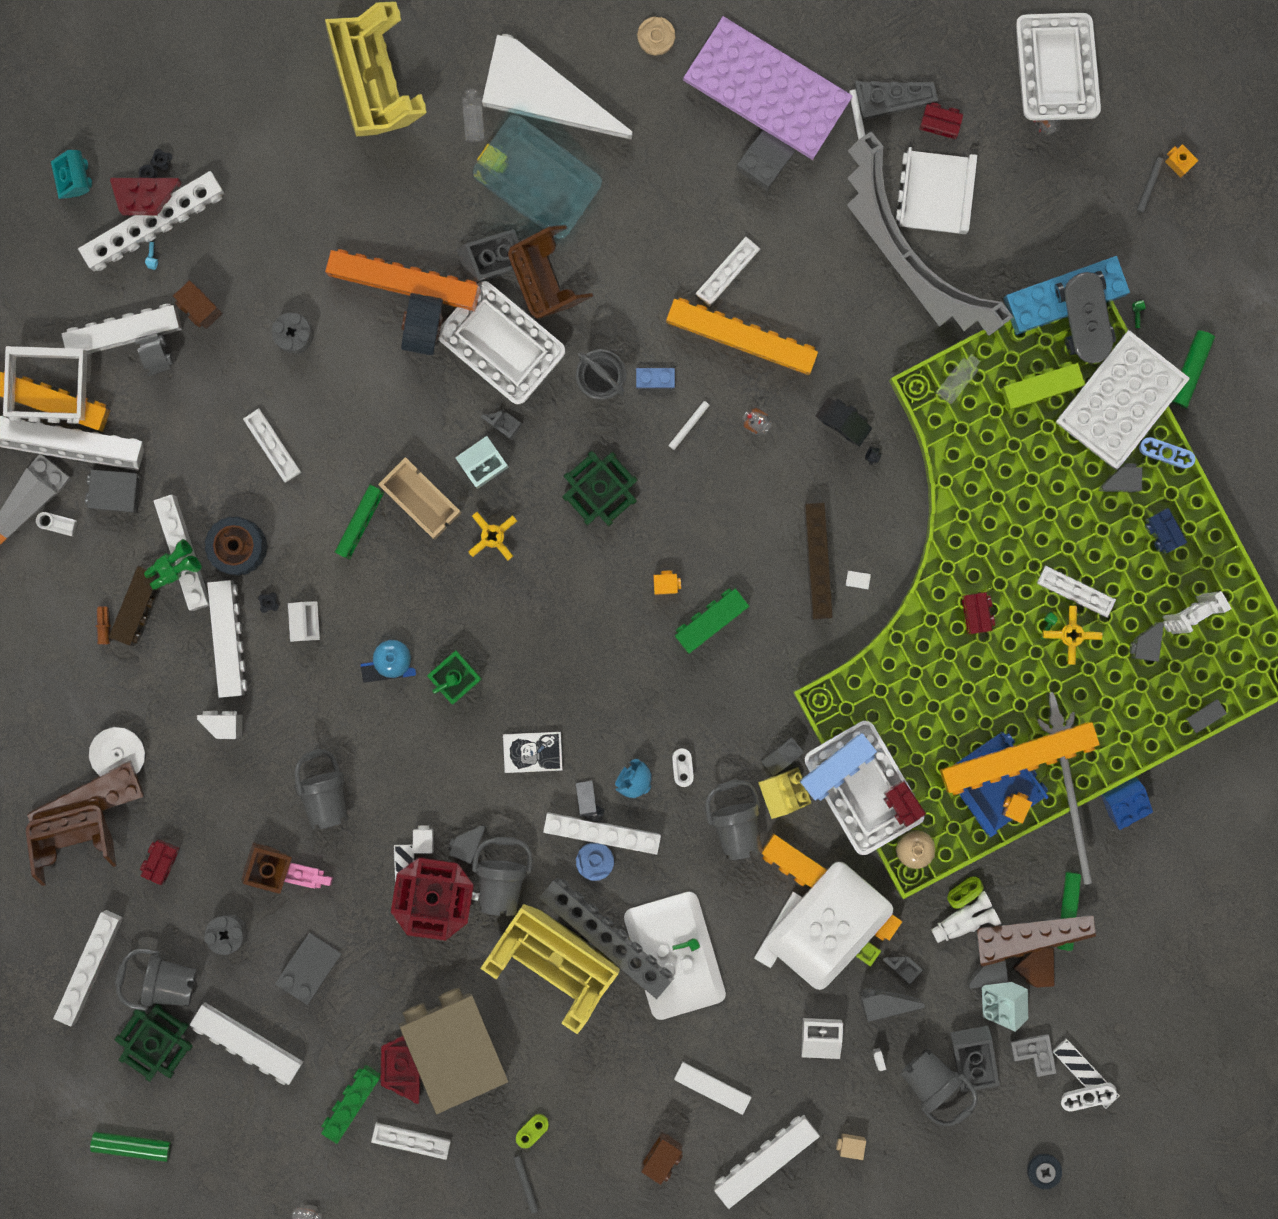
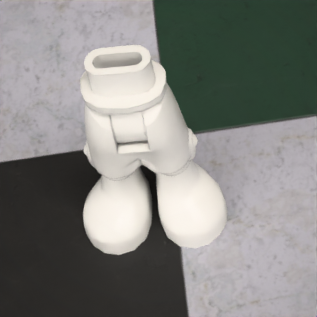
[931,891,1001,943]

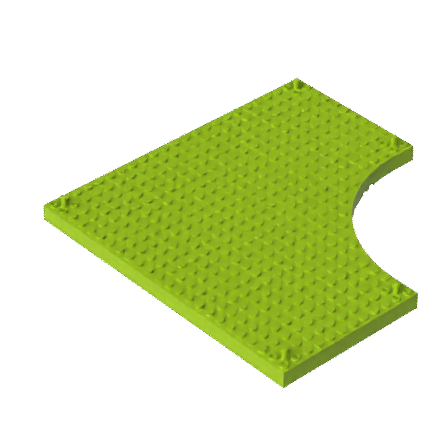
[793,301,1278,899]

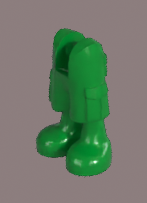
[144,539,202,590]

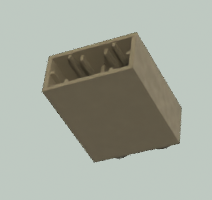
[398,987,508,1115]

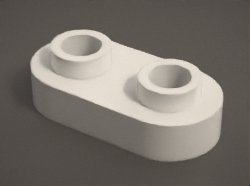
[672,748,693,787]

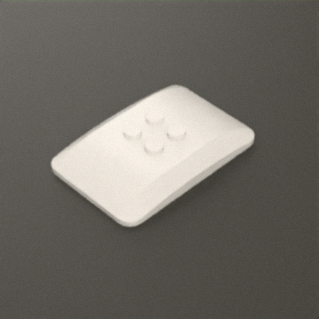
[1016,13,1101,121]
[438,281,566,404]
[805,721,924,855]
[766,862,893,990]
[624,892,726,1020]

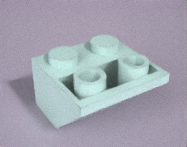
[455,436,509,489]
[982,982,1028,1032]

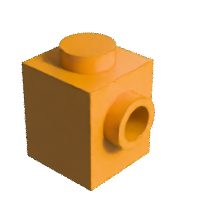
[1165,144,1199,178]
[654,571,681,595]
[1002,792,1032,824]

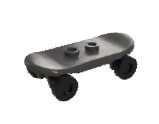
[1054,271,1116,363]

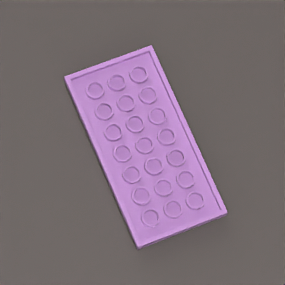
[683,16,852,160]

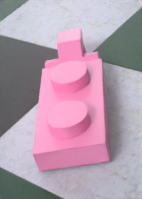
[284,862,333,889]

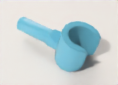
[145,242,158,270]

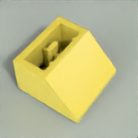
[758,767,811,819]

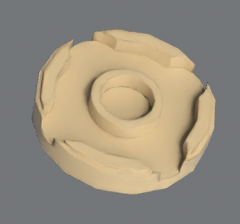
[637,17,675,56]

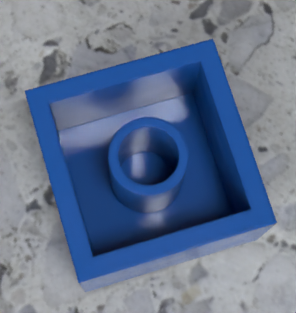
[1101,777,1153,830]

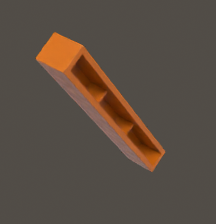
[325,249,481,312]

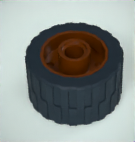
[401,293,443,355]
[205,516,267,575]

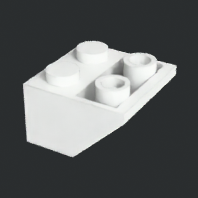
[197,711,243,739]
[801,1018,843,1059]

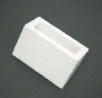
[288,601,320,642]

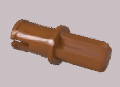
[95,606,111,644]

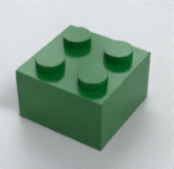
[427,650,482,705]

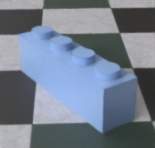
[799,733,877,801]

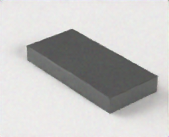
[1186,699,1227,733]

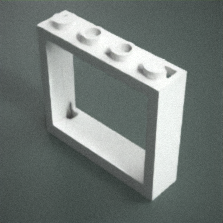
[3,346,88,424]

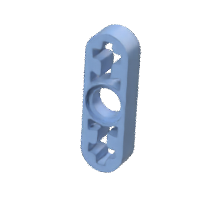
[1139,437,1195,469]

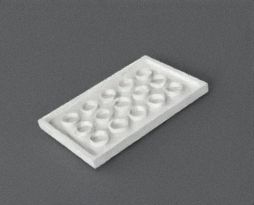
[1056,330,1190,470]

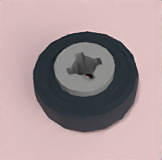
[1027,1154,1062,1189]

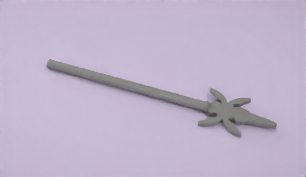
[1037,692,1092,884]

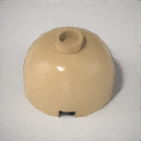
[896,830,936,869]

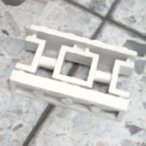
[1163,591,1232,634]

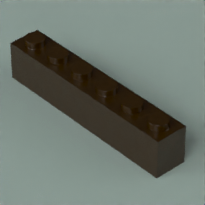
[804,503,832,620]

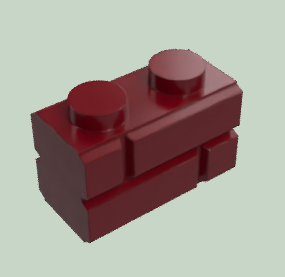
[919,103,964,140]
[961,592,995,635]
[883,780,926,827]
[140,840,180,885]

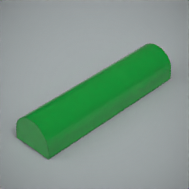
[1171,330,1215,409]
[334,484,384,559]
[1057,872,1081,951]
[90,1132,171,1162]

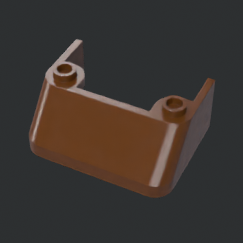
[508,225,594,318]
[26,805,117,886]

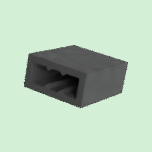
[85,470,141,513]

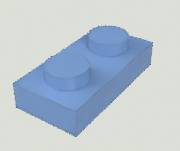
[636,368,675,388]

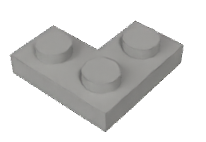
[1010,1034,1056,1077]

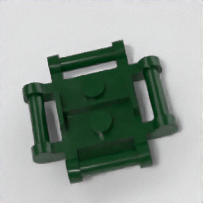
[562,450,638,527]
[114,1004,193,1082]

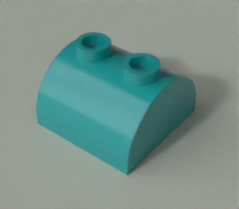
[51,150,92,199]

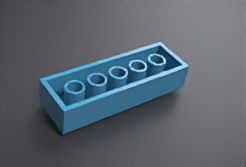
[1003,256,1130,335]

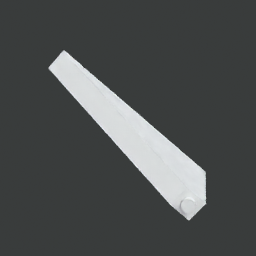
[482,34,632,140]

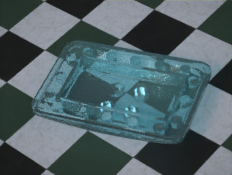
[473,115,602,239]

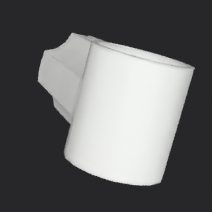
[36,512,77,536]

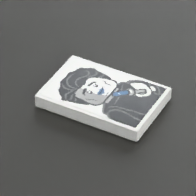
[503,732,563,773]

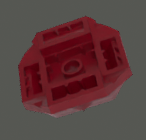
[391,857,473,941]

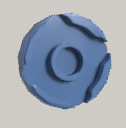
[576,842,614,881]

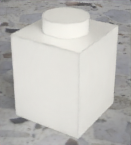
[413,825,434,853]

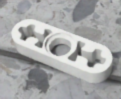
[1061,1083,1117,1111]

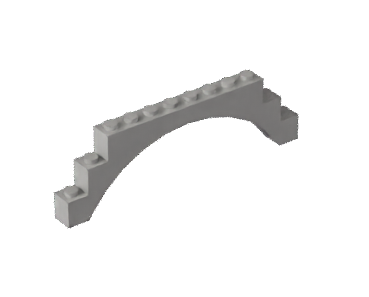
[847,131,1013,336]

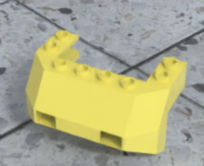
[325,2,427,137]
[480,904,620,1034]

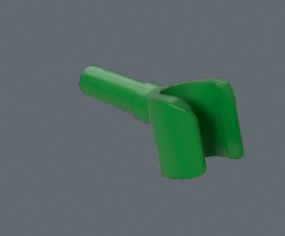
[1132,300,1146,328]
[1041,612,1058,640]
[432,674,458,694]
[672,938,700,952]

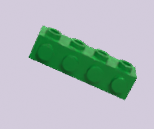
[321,1065,381,1144]

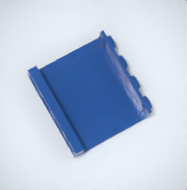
[952,732,1049,837]

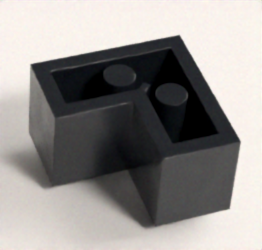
[815,398,872,447]

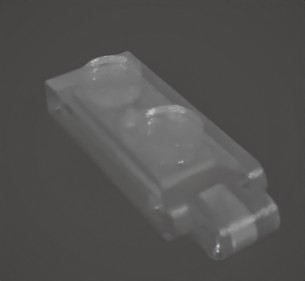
[462,89,485,142]
[936,354,980,405]

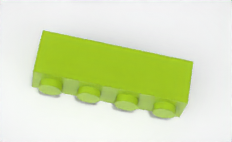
[1001,361,1085,411]

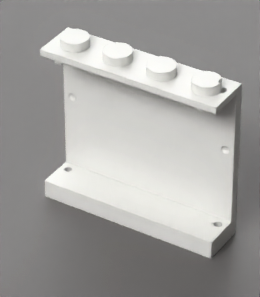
[896,147,977,234]

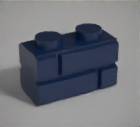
[1145,508,1187,554]

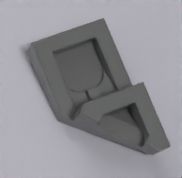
[481,411,523,440]
[883,957,923,984]

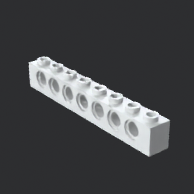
[78,171,225,271]

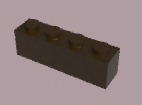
[109,566,161,646]

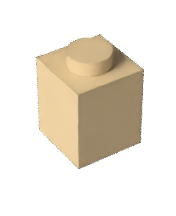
[836,1134,866,1160]

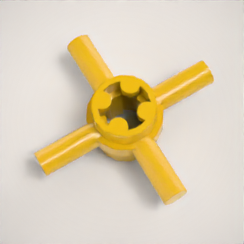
[468,511,517,561]
[1042,606,1102,665]

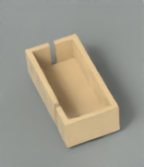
[378,457,462,540]

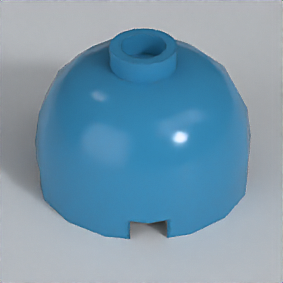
[373,640,411,678]
[615,759,652,798]

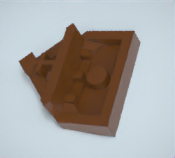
[1013,947,1054,987]

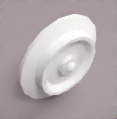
[89,727,145,776]

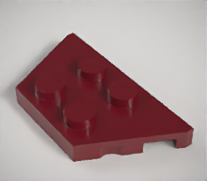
[110,178,181,216]
[381,1036,420,1104]

